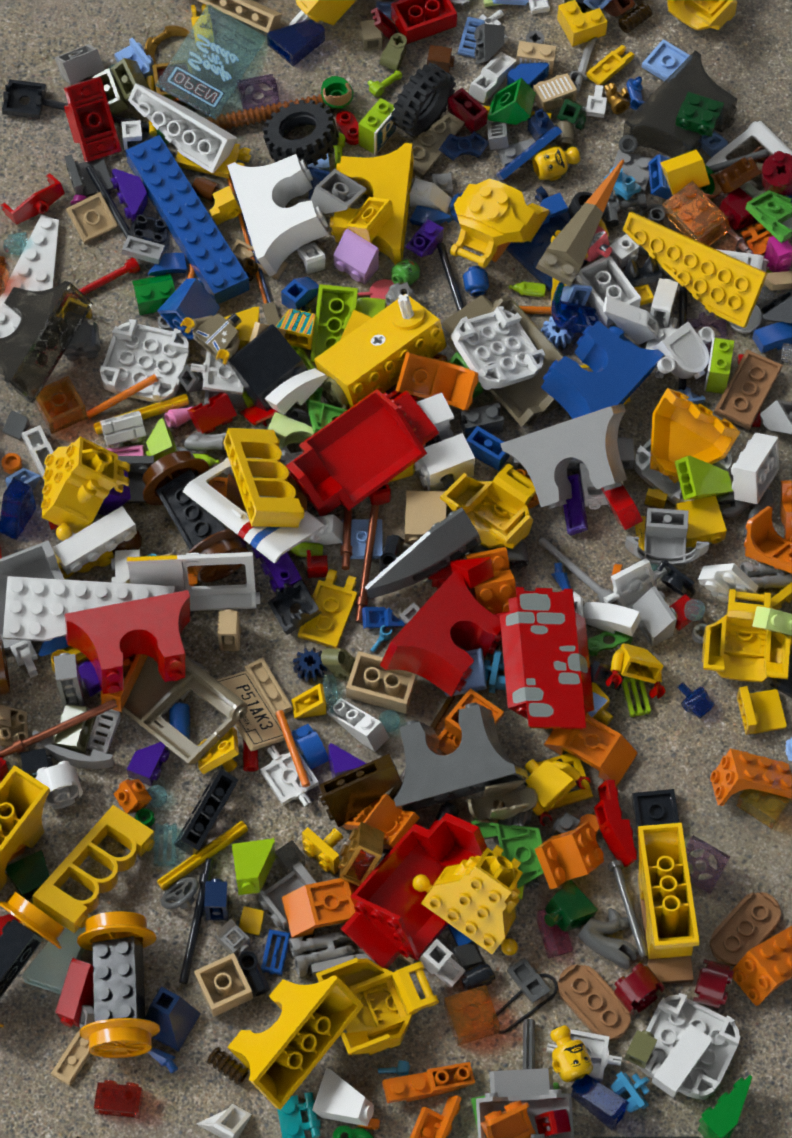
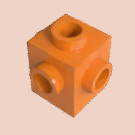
[113,779,152,814]

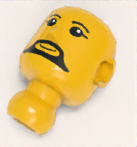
[532,145,581,181]
[550,1025,593,1083]

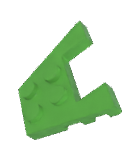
[745,190,792,243]
[306,387,347,434]
[471,821,544,889]

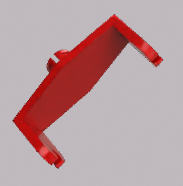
[0,173,65,225]

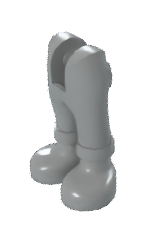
[184,432,226,451]
[740,562,792,593]
[289,932,355,977]

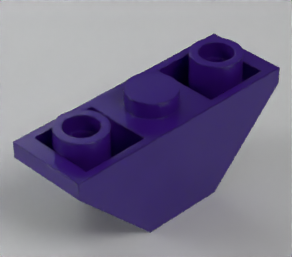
[110,169,148,222]

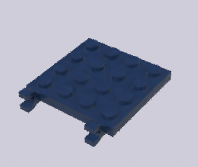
[506,186,589,292]

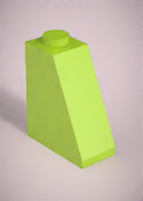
[674,456,733,500]
[232,838,276,895]

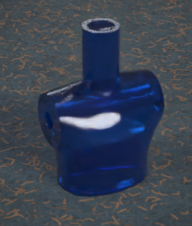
[678,682,715,719]

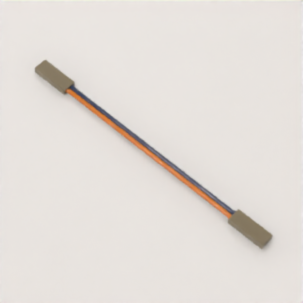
[227,175,280,326]

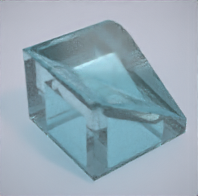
[3,232,28,255]

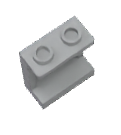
[258,861,317,931]

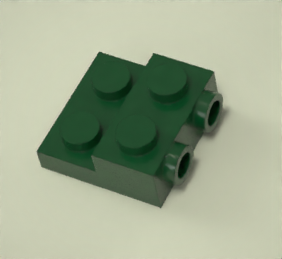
[675,92,724,137]

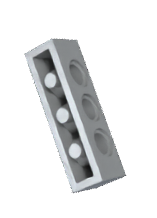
[54,653,85,709]

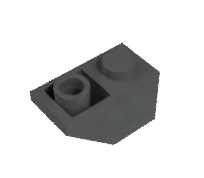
[474,23,504,65]

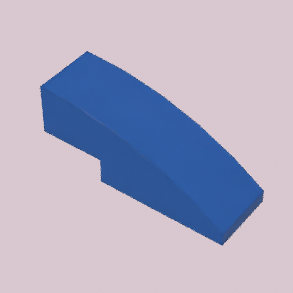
[752,322,792,354]

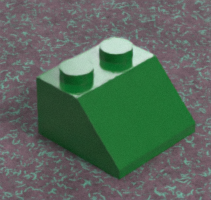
[488,78,536,125]
[132,274,175,315]

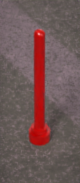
[54,257,140,308]

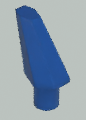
[551,563,571,590]
[148,1048,178,1073]

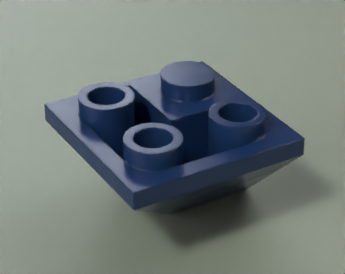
[146,986,201,1052]

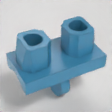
[604,165,641,200]
[484,650,506,693]
[610,1071,650,1113]

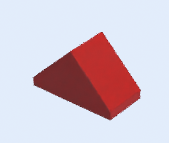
[450,557,494,588]
[534,1109,571,1137]

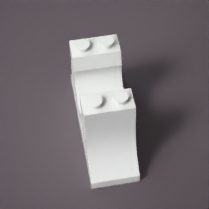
[227,154,329,277]

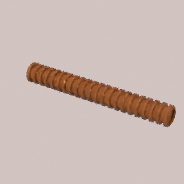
[204,94,325,130]

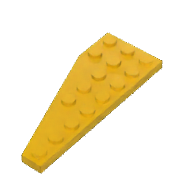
[623,212,768,328]

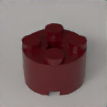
[762,151,792,196]
[693,959,734,1009]
[614,963,665,1015]

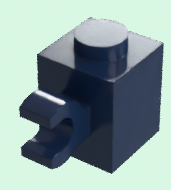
[528,108,555,141]

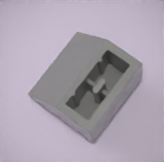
[631,586,677,647]

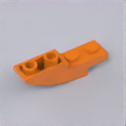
[382,1062,475,1104]

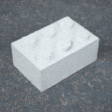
[575,256,641,327]
[731,433,779,504]

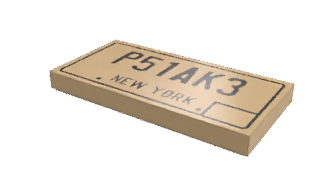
[217,671,285,751]

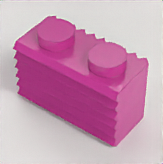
[764,236,792,273]

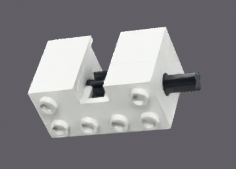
[415,393,475,491]

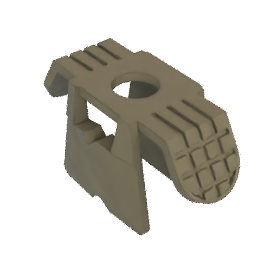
[468,780,538,822]

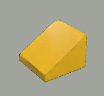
[239,906,265,936]

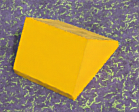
[660,150,710,198]
[346,197,393,243]

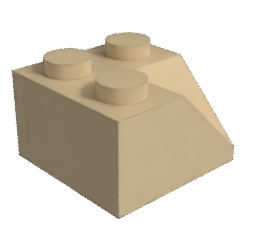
[194,953,253,1017]

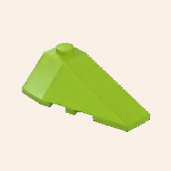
[310,284,358,362]

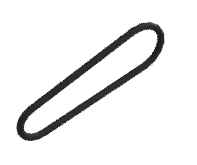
[490,973,558,1034]

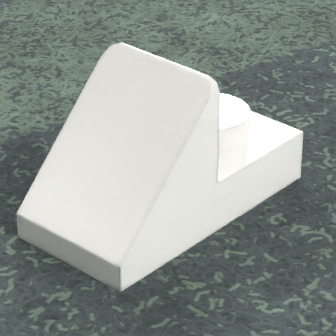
[297,242,326,275]

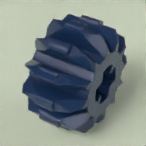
[293,647,328,683]

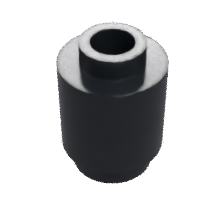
[461,964,495,993]

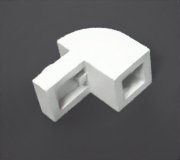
[420,939,466,988]

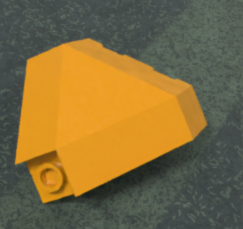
[650,388,740,484]

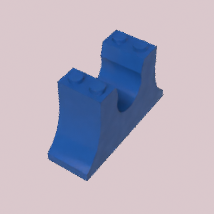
[541,321,664,419]

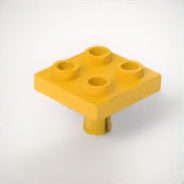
[197,727,239,775]
[302,827,343,875]

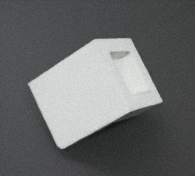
[122,120,142,150]

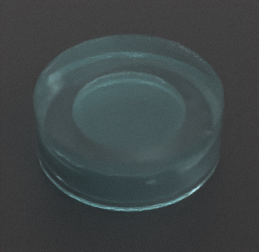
[684,599,705,621]
[379,710,400,732]
[147,785,167,808]

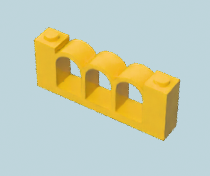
[223,428,304,528]
[32,805,155,933]

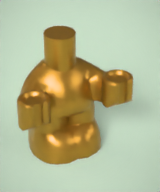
[604,83,630,114]

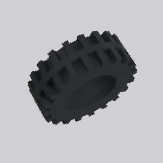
[391,63,456,138]
[263,100,339,168]

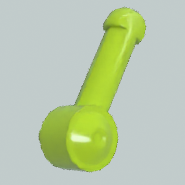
[367,70,403,98]
[333,132,345,168]

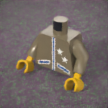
[180,313,241,365]

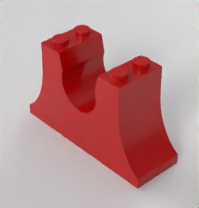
[380,569,502,697]
[64,590,190,694]

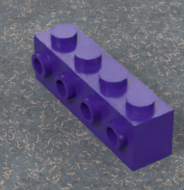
[251,547,302,592]

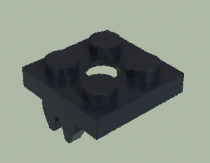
[2,79,47,119]
[268,580,322,635]

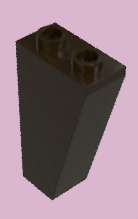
[318,754,401,827]

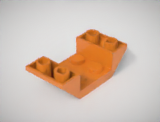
[544,714,638,787]
[281,878,359,938]

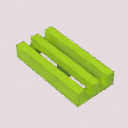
[622,677,651,717]

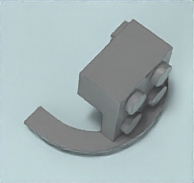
[625,508,709,566]

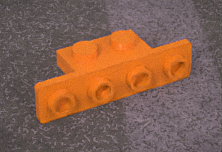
[410,1096,462,1138]

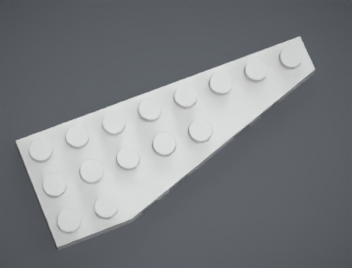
[0,215,60,361]
[3,576,174,641]

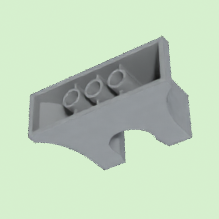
[501,404,627,509]

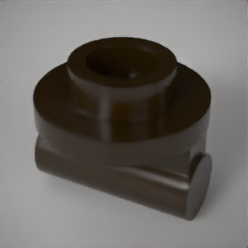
[240,258,259,281]

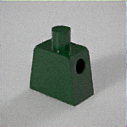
[5,850,50,900]
[544,880,598,932]

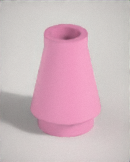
[165,407,192,429]

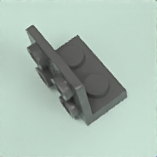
[64,154,113,197]
[118,456,155,503]

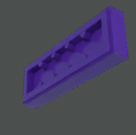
[563,474,588,536]

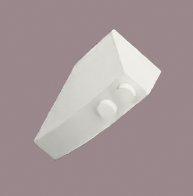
[128,83,237,173]

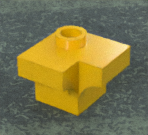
[209,186,242,225]

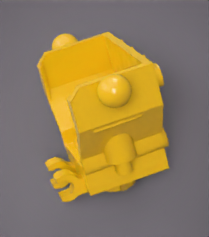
[41,436,130,541]
[412,845,523,956]

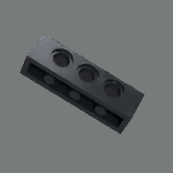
[173,769,239,856]

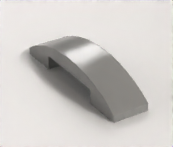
[32,730,115,769]

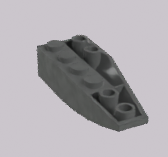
[365,507,482,599]

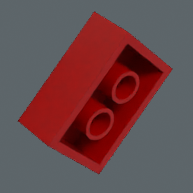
[391,0,457,45]

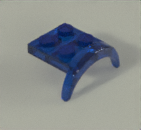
[551,282,603,333]

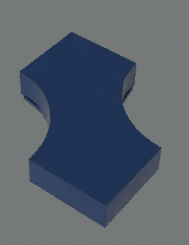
[438,131,489,161]

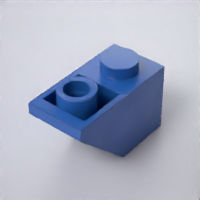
[281,277,319,310]

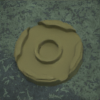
[320,376,349,410]

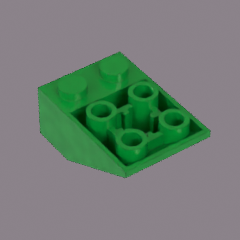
[698,1075,752,1138]

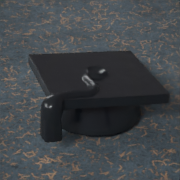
[656,560,696,596]

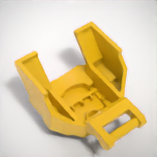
[667,0,737,31]
[450,179,550,268]
[440,463,536,549]
[702,588,791,682]
[316,958,439,1056]

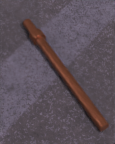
[355,505,379,623]
[340,507,353,570]
[0,699,118,758]

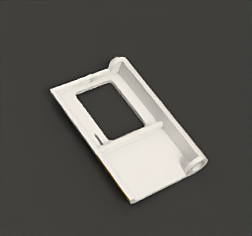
[127,552,260,611]

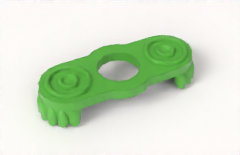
[587,631,633,656]

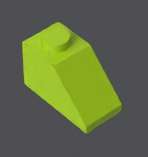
[146,418,178,462]

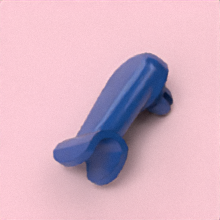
[626,76,647,112]

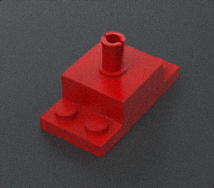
[64,77,122,162]

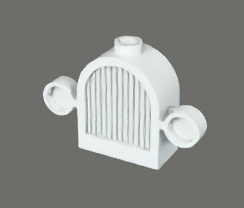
[653,322,715,379]

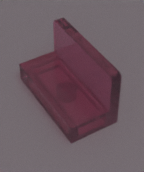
[536,910,573,959]

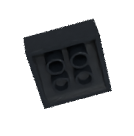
[228,324,308,411]

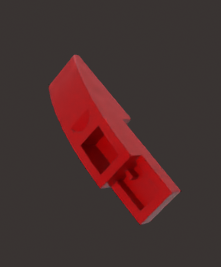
[594,779,637,867]

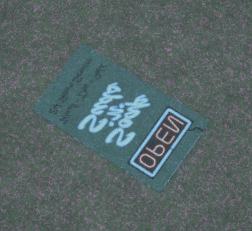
[155,4,267,120]

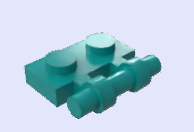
[277,1092,321,1138]

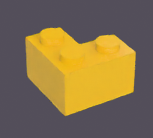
[557,0,608,47]

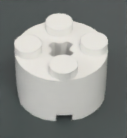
[35,761,83,809]

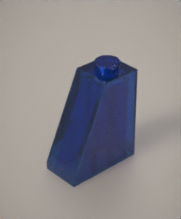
[267,19,325,67]
[0,478,37,540]
[571,1074,629,1131]

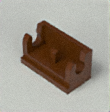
[714,157,762,194]

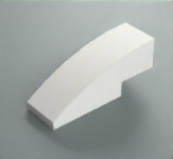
[469,52,516,103]
[265,368,328,415]
[22,425,53,481]
[583,602,641,636]

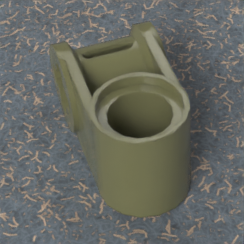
[379,33,407,71]
[321,648,356,681]

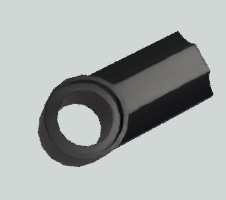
[379,534,405,573]
[238,951,270,997]

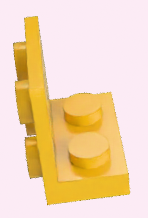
[736,686,787,735]

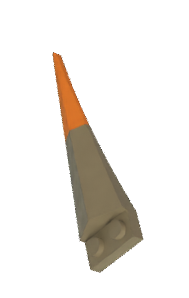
[536,159,624,287]

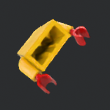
[606,643,666,699]
[524,759,591,826]

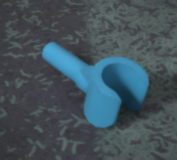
[370,625,392,653]
[378,1060,410,1076]

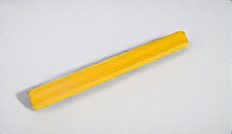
[94,394,189,434]
[157,821,248,890]

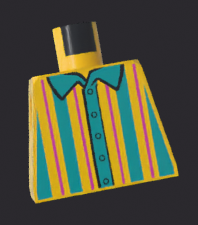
[276,306,316,350]

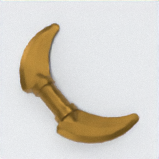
[145,25,194,65]

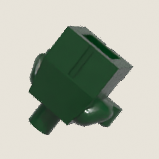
[557,99,587,130]

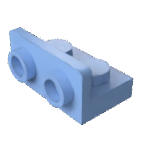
[114,38,154,78]

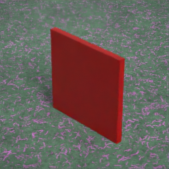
[240,405,279,427]

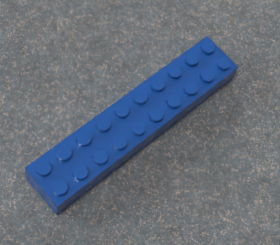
[126,135,250,305]

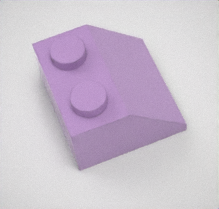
[333,229,379,284]

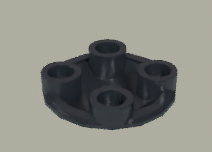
[130,215,168,245]

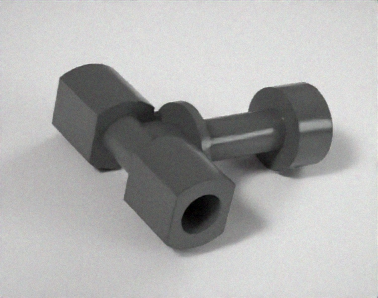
[606,190,647,227]

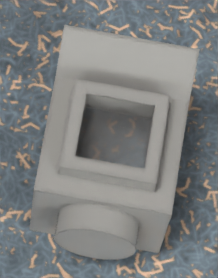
[216,918,250,956]

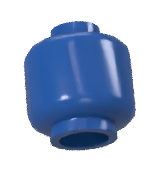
[463,266,490,296]

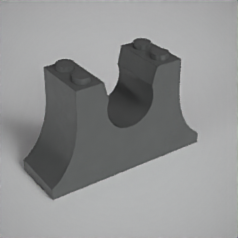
[394,703,529,812]

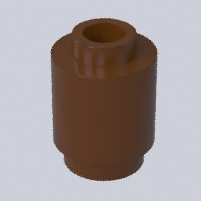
[192,177,221,202]

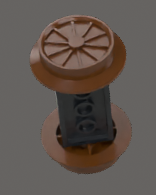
[143,451,249,583]

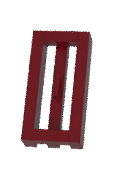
[371,8,397,40]

